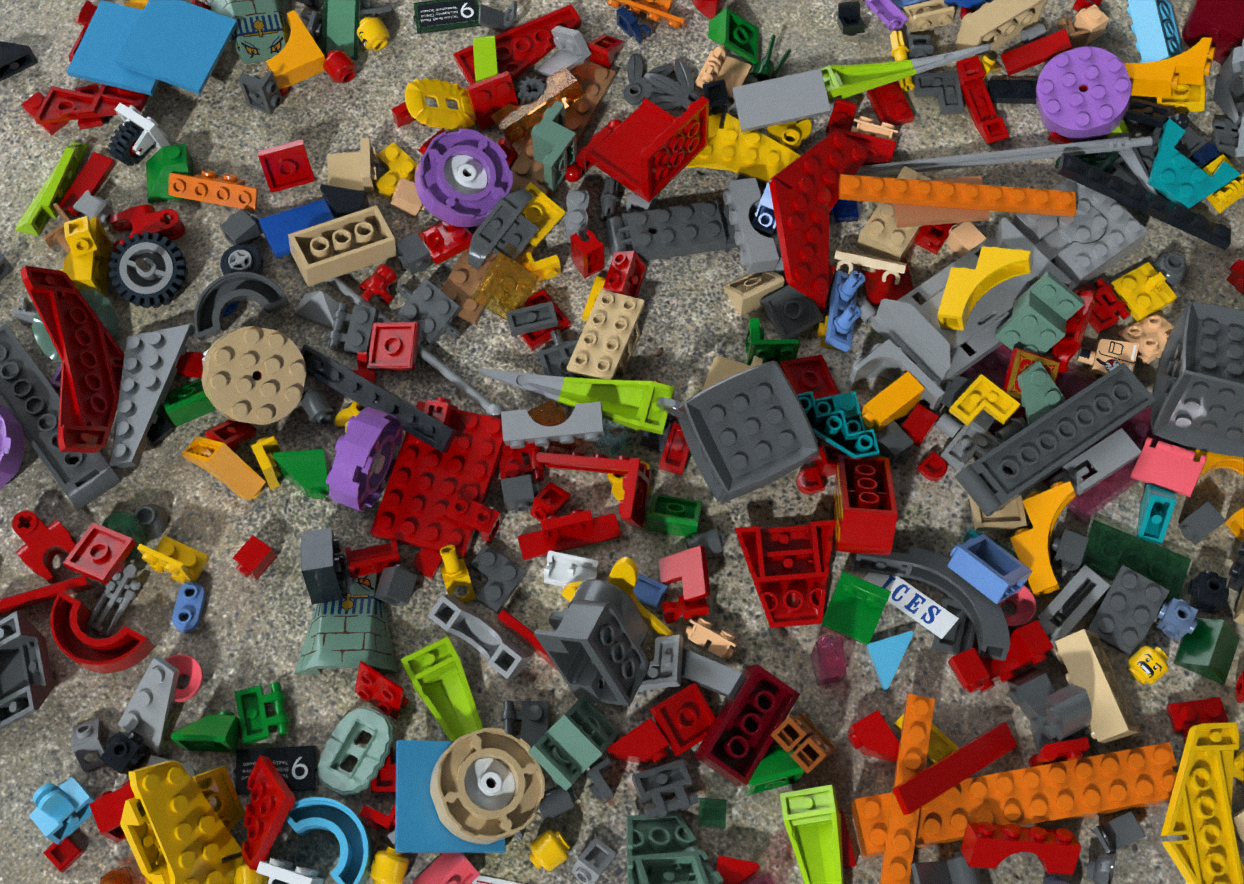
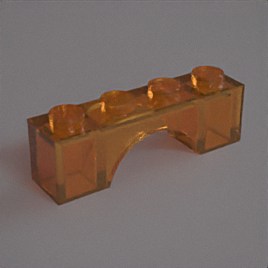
[491,66,585,144]

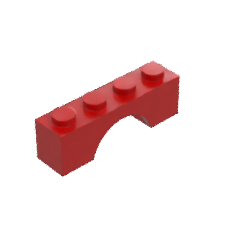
[960,822,1082,875]

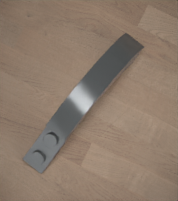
[854,546,1010,661]

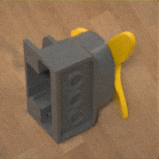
[534,557,674,706]

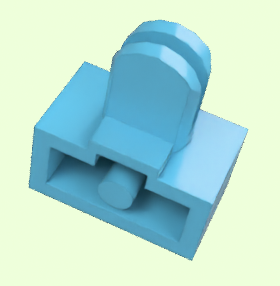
[29,776,96,845]

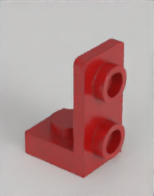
[444,493,502,544]

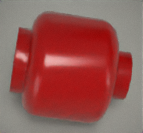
[323,50,356,84]

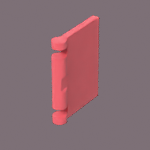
[1131,437,1208,497]

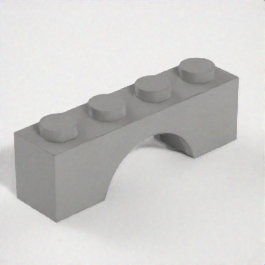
[723,177,779,274]
[501,402,605,449]
[428,595,531,679]

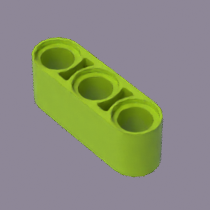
[473,35,498,83]

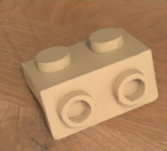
[902,0,955,33]

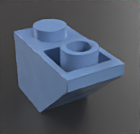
[751,179,776,234]

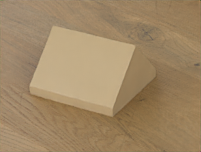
[723,271,784,316]

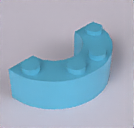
[285,797,373,884]

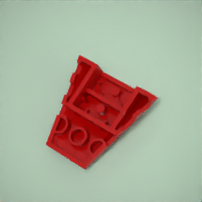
[734,520,836,628]

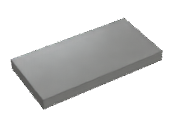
[732,69,831,133]

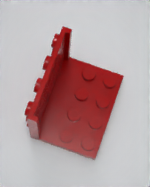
[586,96,709,202]

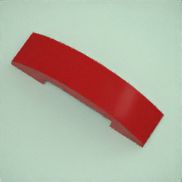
[956,55,1010,144]

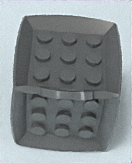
[1151,303,1244,457]
[656,361,819,504]

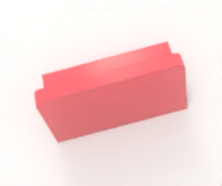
[412,853,480,884]

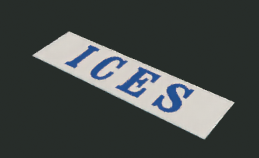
[863,572,959,639]

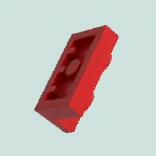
[602,251,647,298]

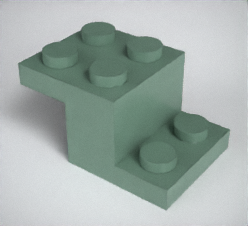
[531,100,577,192]
[995,271,1085,356]
[528,694,621,791]

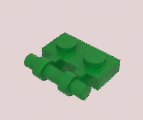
[235,682,290,745]

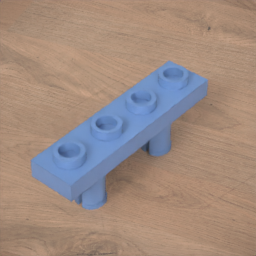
[825,270,865,352]

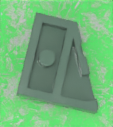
[1017,361,1066,426]

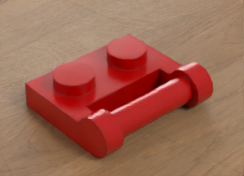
[1029,737,1090,767]

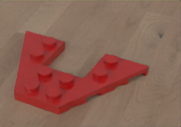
[35,26,149,124]

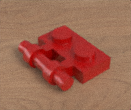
[1079,278,1131,334]
[498,443,545,482]

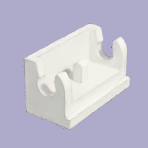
[544,551,599,587]

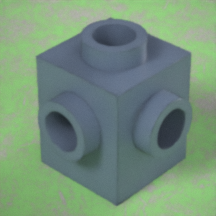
[1155,598,1198,641]

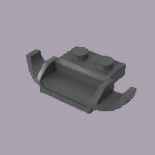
[468,189,539,271]

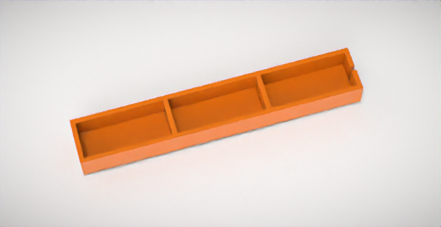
[850,742,1178,859]

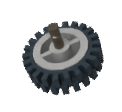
[109,232,188,308]

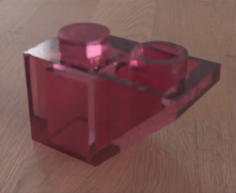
[810,635,846,686]

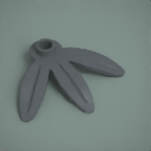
[623,53,674,105]
[637,59,701,111]

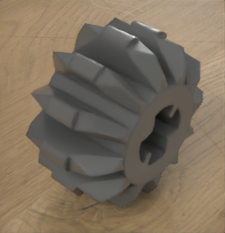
[515,75,552,114]

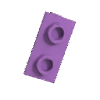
[865,0,908,31]

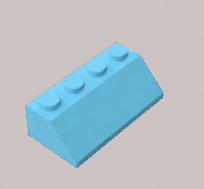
[1127,0,1184,63]

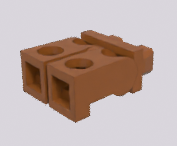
[771,712,837,774]

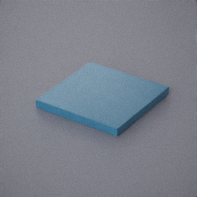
[66,0,160,96]
[115,0,238,95]
[395,740,506,853]

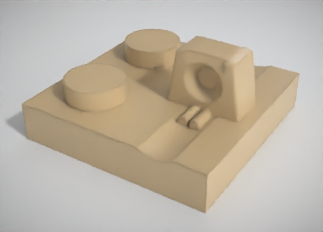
[969,495,1027,531]

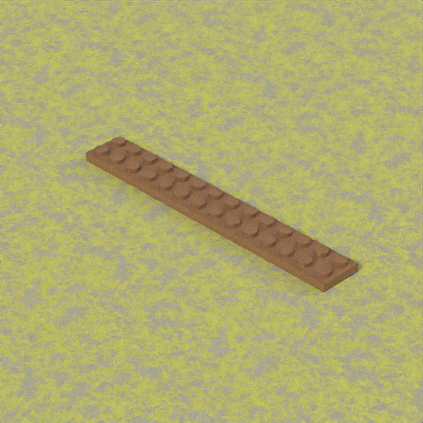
[441,60,616,325]

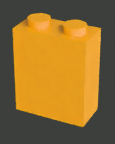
[861,371,925,435]

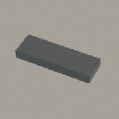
[681,648,745,699]

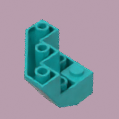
[796,391,880,459]

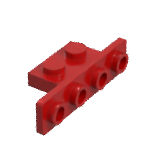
[518,509,621,560]

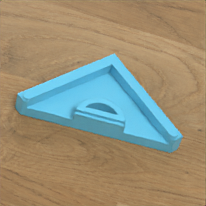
[866,631,914,691]

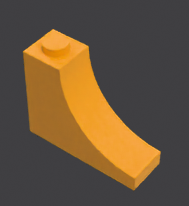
[265,10,325,90]
[181,436,266,501]

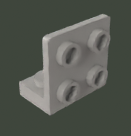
[535,26,591,80]

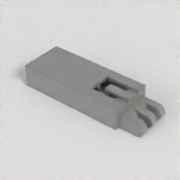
[1049,428,1142,496]
[1035,565,1111,645]

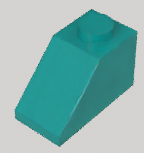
[1136,483,1177,544]

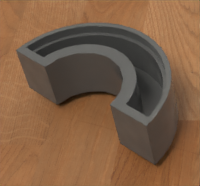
[194,272,290,341]
[1007,667,1092,742]

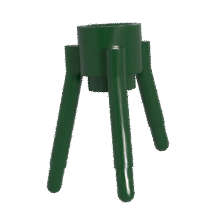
[752,35,791,82]

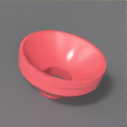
[999,586,1036,628]
[165,654,204,703]

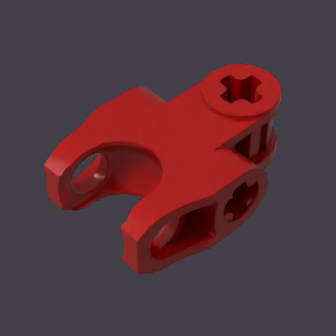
[110,205,185,253]
[12,510,77,584]

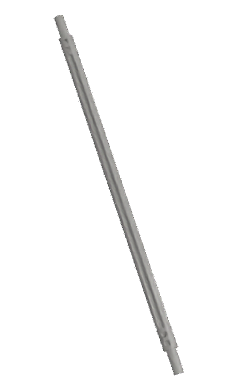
[856,136,1152,177]

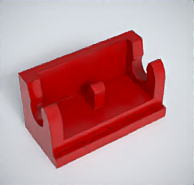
[914,223,957,255]
[570,230,605,279]
[345,538,401,578]

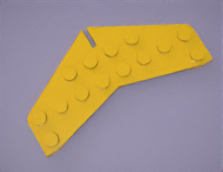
[684,112,801,183]
[1161,722,1244,884]
[129,761,243,884]

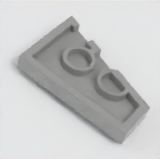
[118,656,180,753]

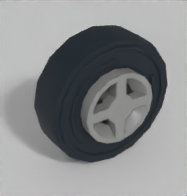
[220,244,264,275]

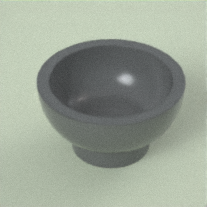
[1153,253,1187,286]
[131,504,168,539]
[1087,852,1116,884]

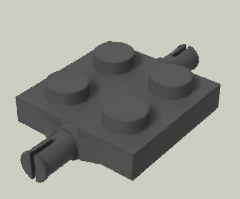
[396,278,462,345]
[538,329,593,379]

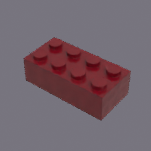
[694,664,800,786]

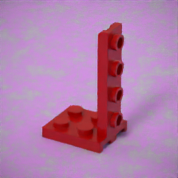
[536,449,651,529]

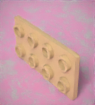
[567,290,645,380]

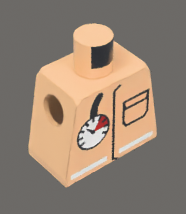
[1077,339,1139,381]

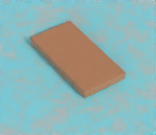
[891,176,991,228]

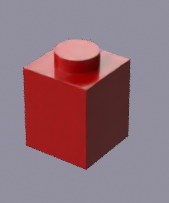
[901,403,939,448]
[233,535,277,580]

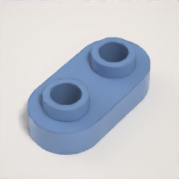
[172,581,206,633]

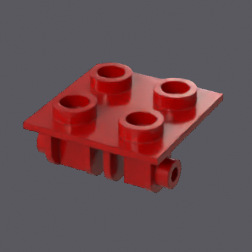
[355,661,409,720]

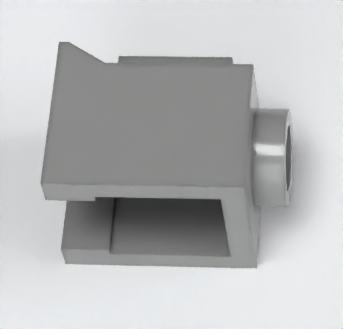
[73,190,114,228]

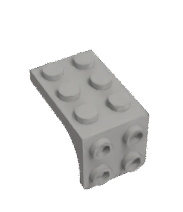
[848,339,945,413]

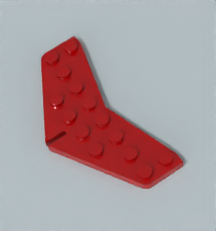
[769,131,869,304]
[20,266,125,453]

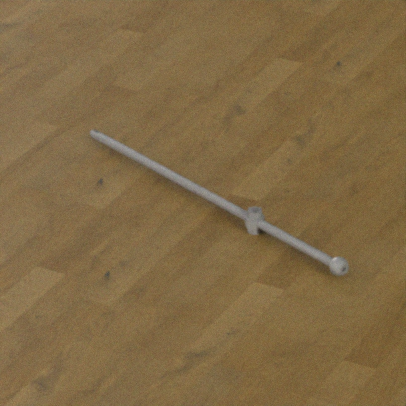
[242,209,505,418]

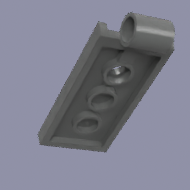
[1107,126,1208,191]

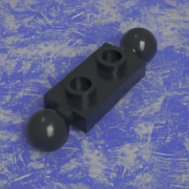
[1123,98,1190,129]

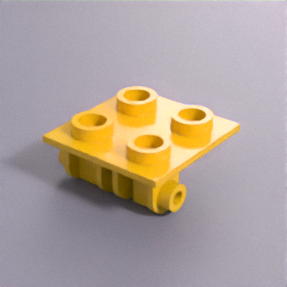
[1202,154,1244,214]

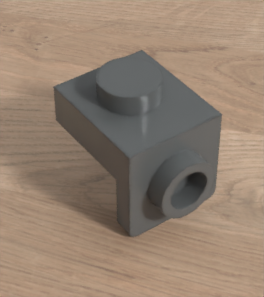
[907,35,934,60]
[586,758,613,804]

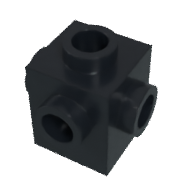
[1188,571,1229,614]
[100,730,149,775]

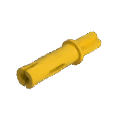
[890,30,914,92]

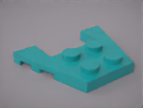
[1148,119,1241,210]

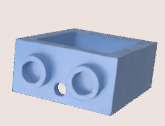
[947,534,1032,604]

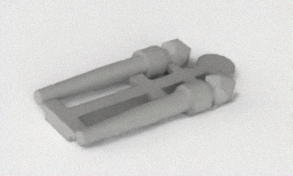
[87,564,142,636]

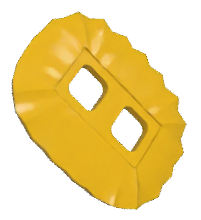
[404,78,476,130]

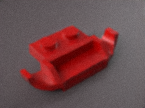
[1047,290,1095,372]

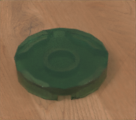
[101,512,145,562]

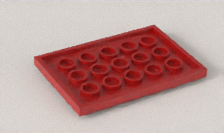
[370,401,504,559]

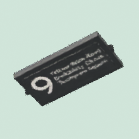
[233,745,318,795]

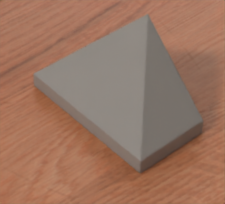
[294,290,348,329]

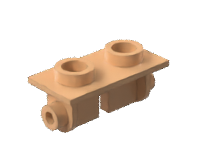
[851,116,898,141]
[684,617,739,660]

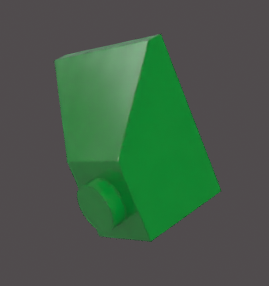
[708,8,759,64]
[146,144,193,203]
[273,449,332,499]
[171,711,241,753]
[745,745,804,796]

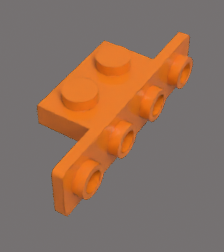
[606,0,687,29]
[168,170,258,211]

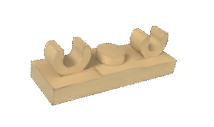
[834,248,907,285]

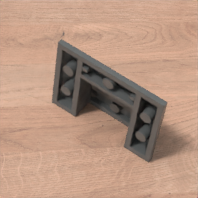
[0,611,54,730]

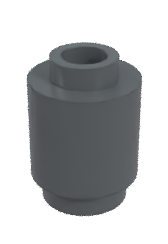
[301,388,334,425]
[686,528,725,557]
[539,785,577,819]

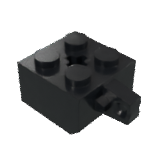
[301,528,347,605]

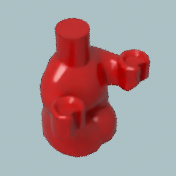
[359,264,397,305]

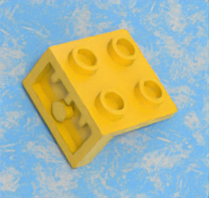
[137,535,210,584]

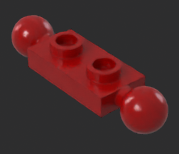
[565,119,622,183]

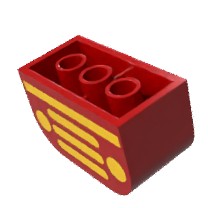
[833,454,898,556]

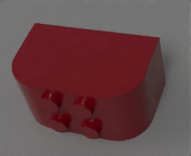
[1182,0,1244,65]

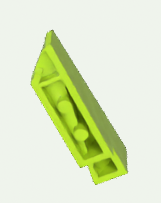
[15,141,89,236]

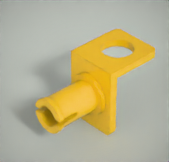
[440,545,476,603]

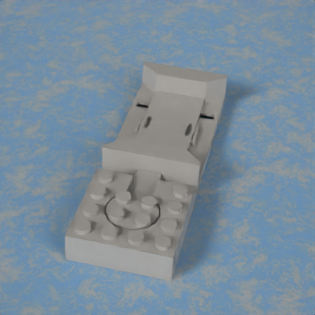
[870,179,1149,386]

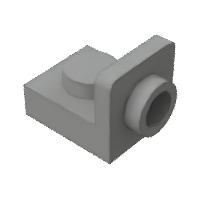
[571,837,617,884]

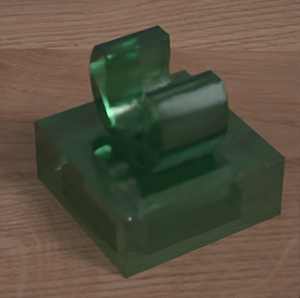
[698,798,727,829]

